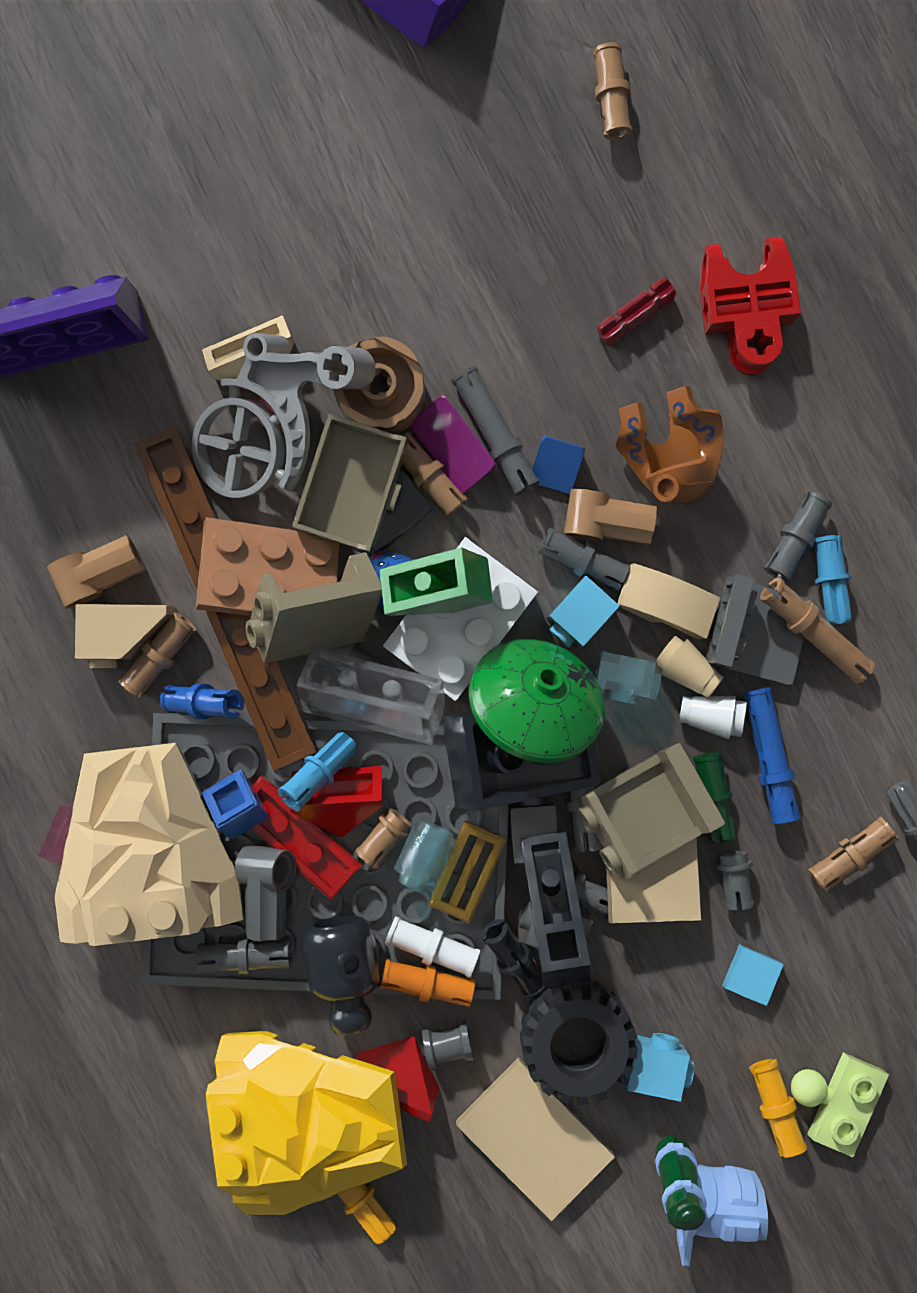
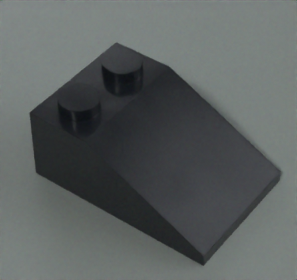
[442,712,601,811]

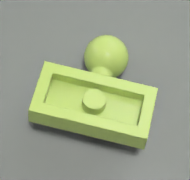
[791,1052,889,1157]

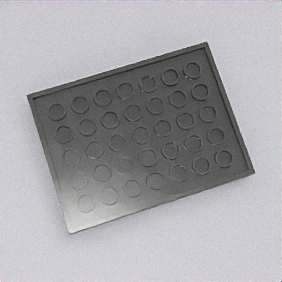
[140,713,509,1000]

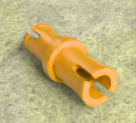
[749,1059,807,1158]

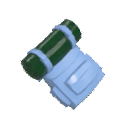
[655,1135,768,1266]

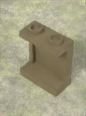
[246,553,382,664]
[577,743,726,879]

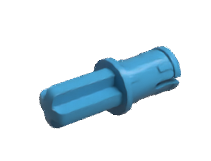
[814,535,852,626]
[278,732,357,811]

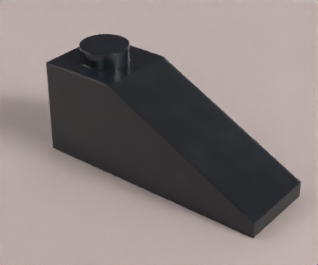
[521,831,591,988]

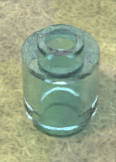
[394,819,454,892]

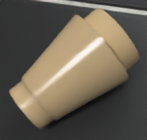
[655,636,724,698]

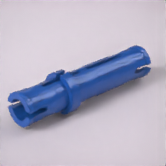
[743,687,801,824]

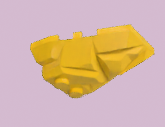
[206,1031,407,1215]

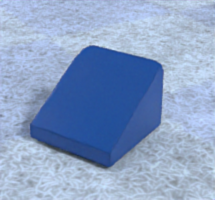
[532,436,585,495]
[202,769,269,839]

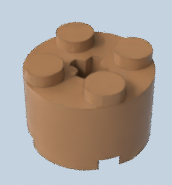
[333,336,425,435]

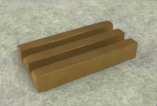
[428,820,507,924]

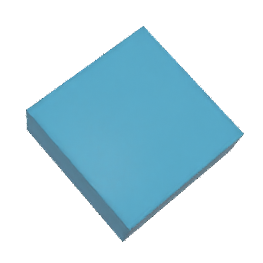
[722,944,784,1006]

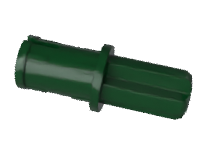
[693,752,735,843]

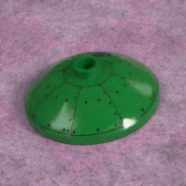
[469,639,605,763]

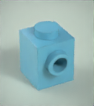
[622,1033,694,1102]

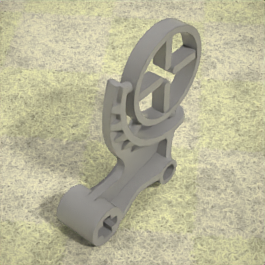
[192,333,375,498]

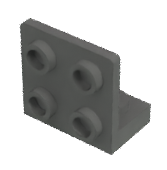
[706,574,813,685]

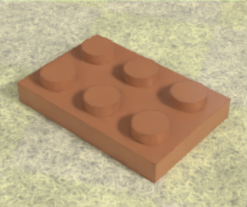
[196,517,339,616]

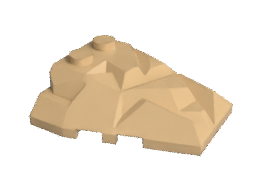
[55,742,245,946]

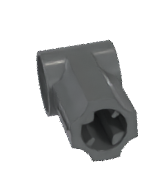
[235,845,297,941]

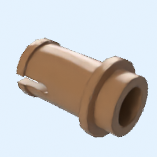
[356,808,411,869]

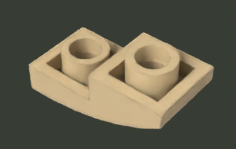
[617,564,720,639]

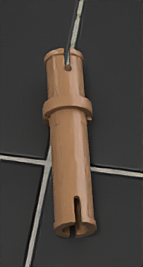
[760,578,875,684]

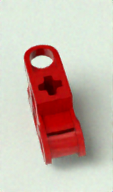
[699,237,801,376]

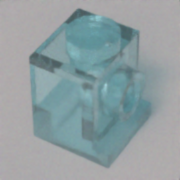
[594,651,661,705]

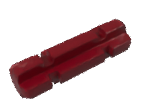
[596,277,677,346]

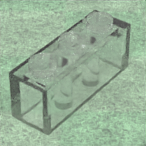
[296,647,445,745]

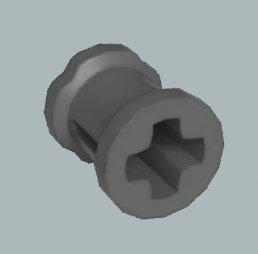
[422,1021,474,1071]

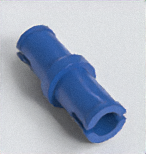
[160,684,244,720]

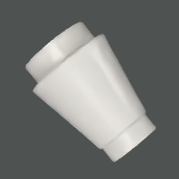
[679,696,747,740]

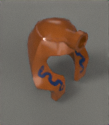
[616,386,724,504]

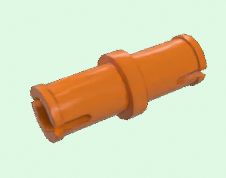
[379,959,475,1008]

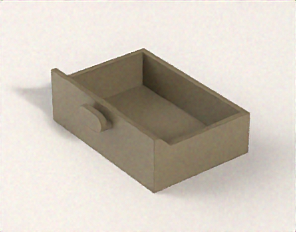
[292,413,408,554]

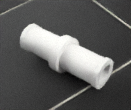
[385,916,480,978]

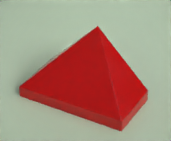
[290,766,383,838]
[355,1036,439,1122]

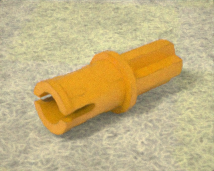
[338,1184,396,1245]

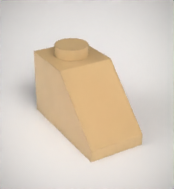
[75,604,176,668]

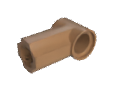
[563,489,657,545]
[47,535,145,609]

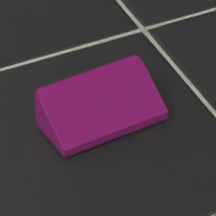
[409,394,497,494]

